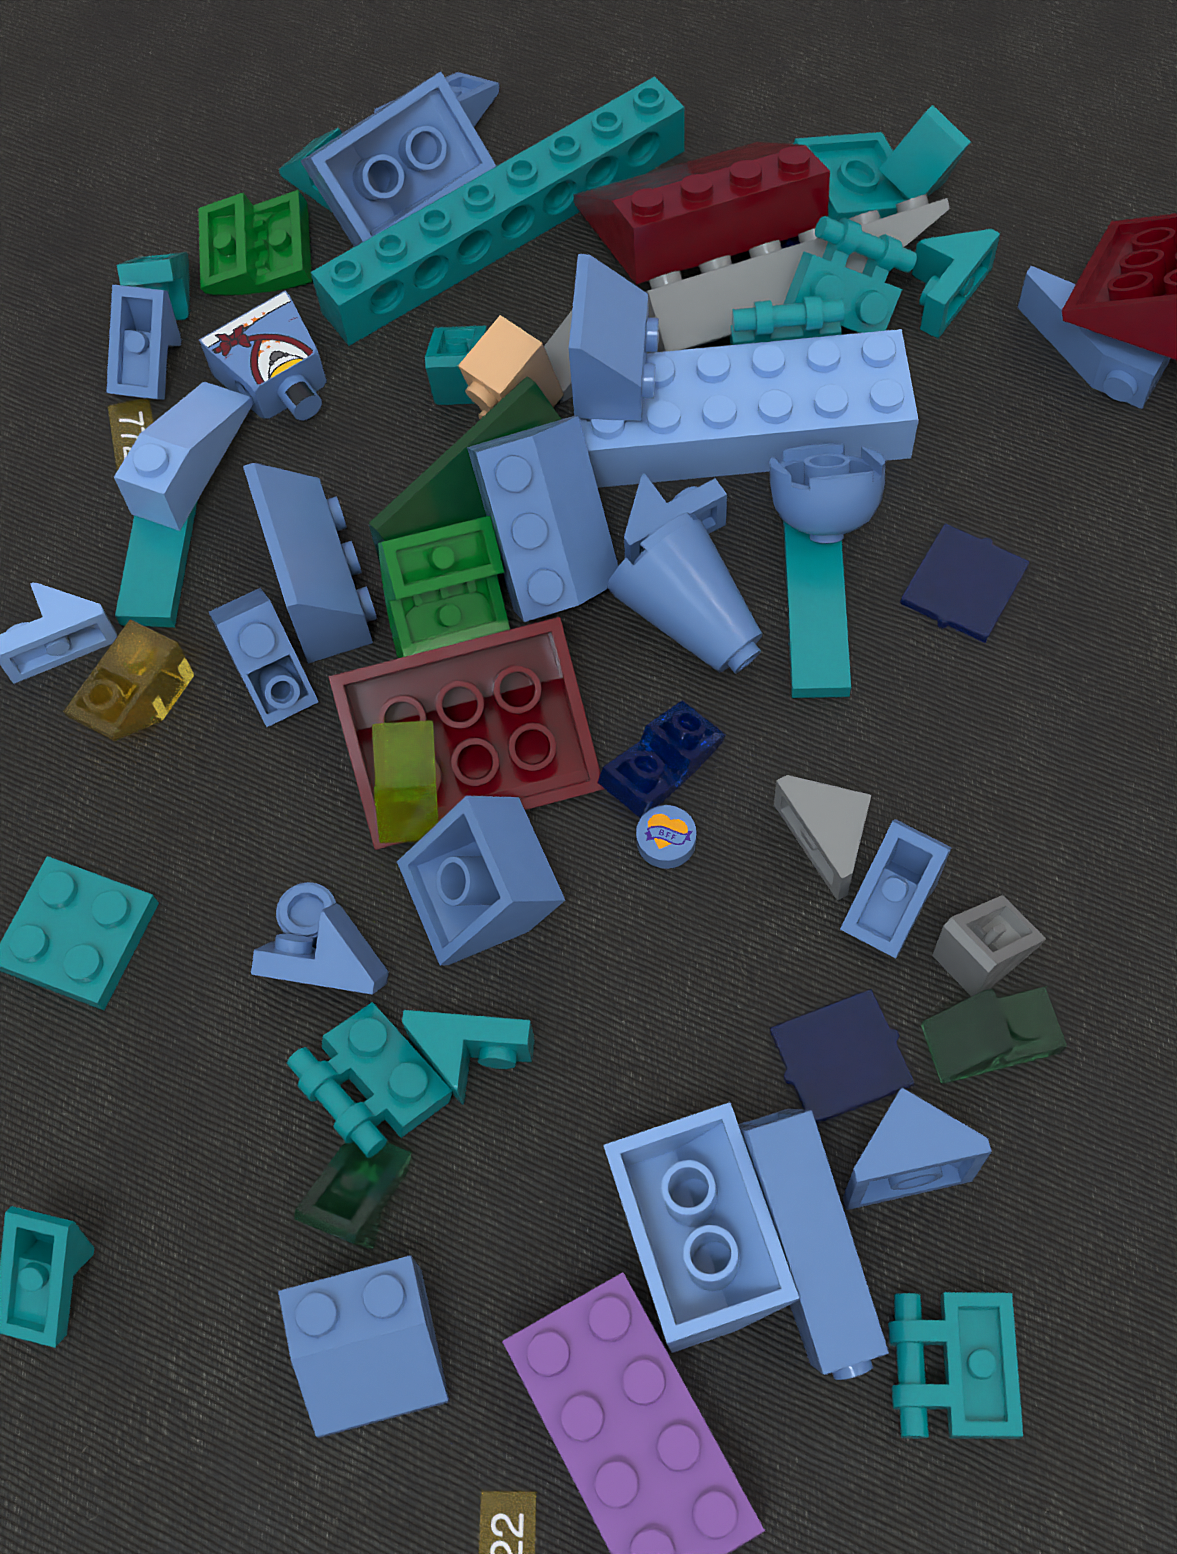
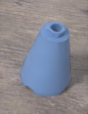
[607,512,763,674]

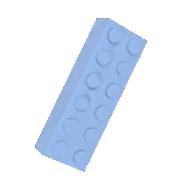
[579,329,919,488]

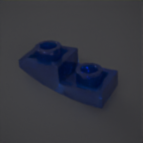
[597,700,726,818]

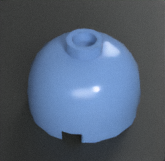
[770,444,885,543]

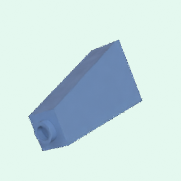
[738,1108,889,1380]

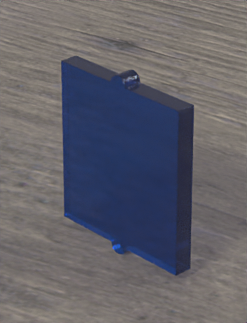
[900,524,1030,643]
[770,989,915,1124]

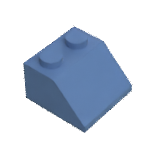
[568,254,659,421]
[397,796,565,966]
[278,1255,450,1438]

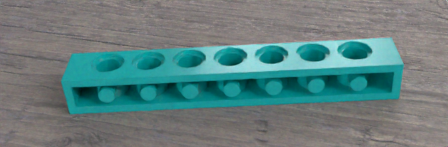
[311,76,685,346]

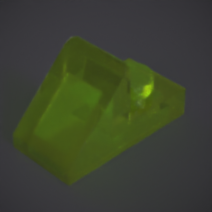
[372,720,438,843]

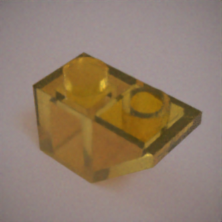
[63,619,194,741]

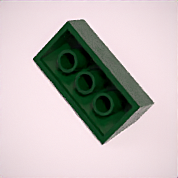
[368,376,562,563]

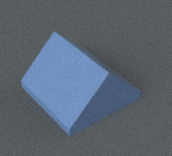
[843,1087,992,1210]

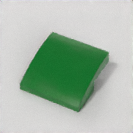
[199,190,312,295]
[378,516,510,658]

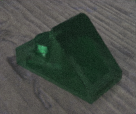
[921,987,1067,1084]
[294,1142,412,1249]

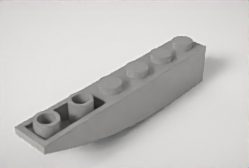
[646,195,950,353]

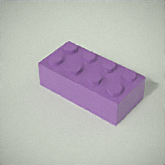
[502,1272,765,1554]

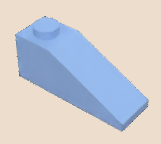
[114,382,253,531]

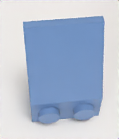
[300,72,496,247]

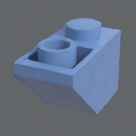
[209,588,319,727]

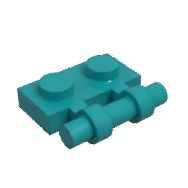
[783,216,917,333]
[730,295,845,345]
[287,1002,452,1158]
[888,1292,1023,1439]

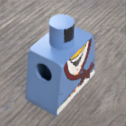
[199,290,327,421]

